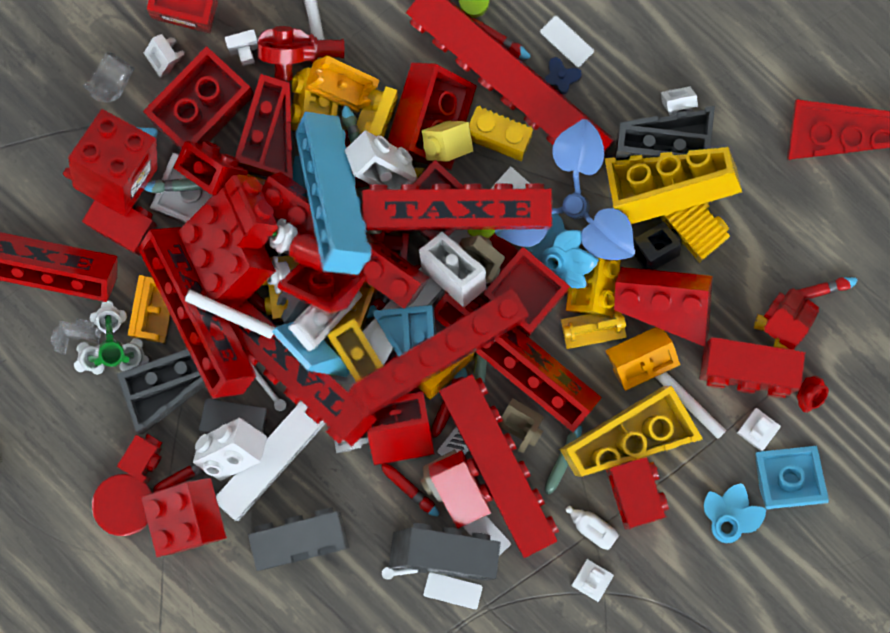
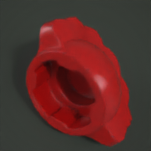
[797,375,829,413]

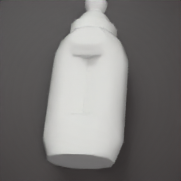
[566,506,619,550]

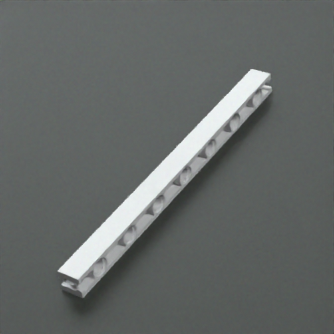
[216,167,529,521]

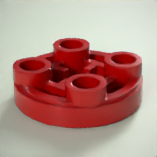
[92,474,153,536]

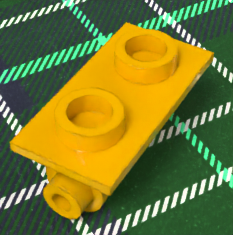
[561,310,627,349]

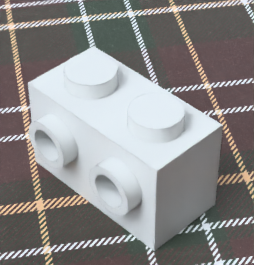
[345,130,418,190]
[419,232,487,307]
[193,418,267,481]

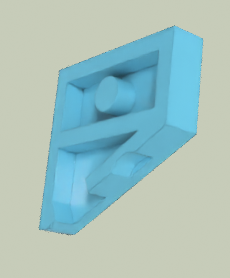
[373,305,436,357]

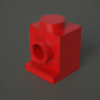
[117,433,163,484]

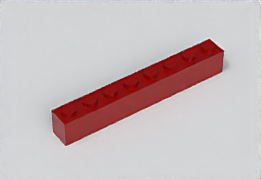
[406,0,616,155]

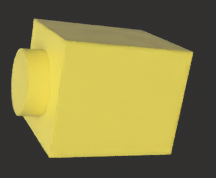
[421,121,474,162]

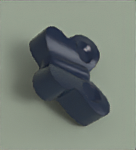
[545,57,582,94]

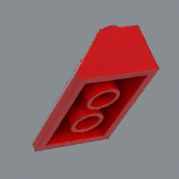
[388,63,477,171]

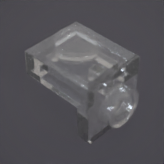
[83,52,135,102]
[51,319,102,355]

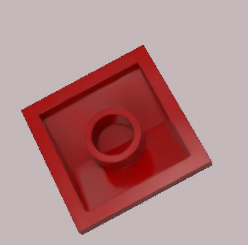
[277,264,366,314]

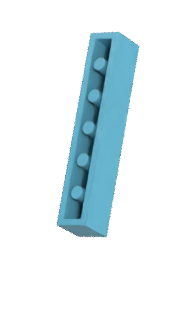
[295,112,371,275]

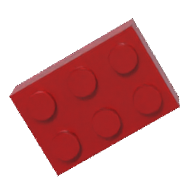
[143,46,254,149]
[177,195,276,309]
[699,337,806,398]

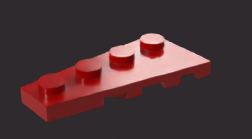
[787,99,890,160]

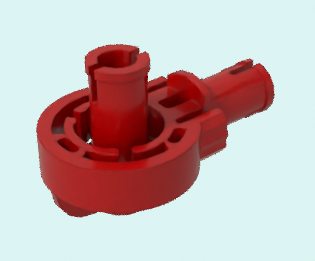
[258,26,345,81]

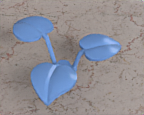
[495,119,635,260]

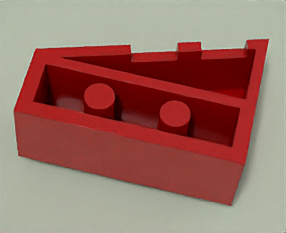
[235,74,293,179]
[614,267,713,347]

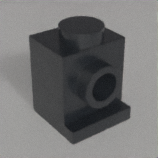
[633,222,682,270]

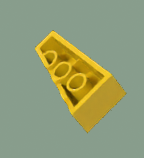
[604,147,742,224]
[560,385,703,477]

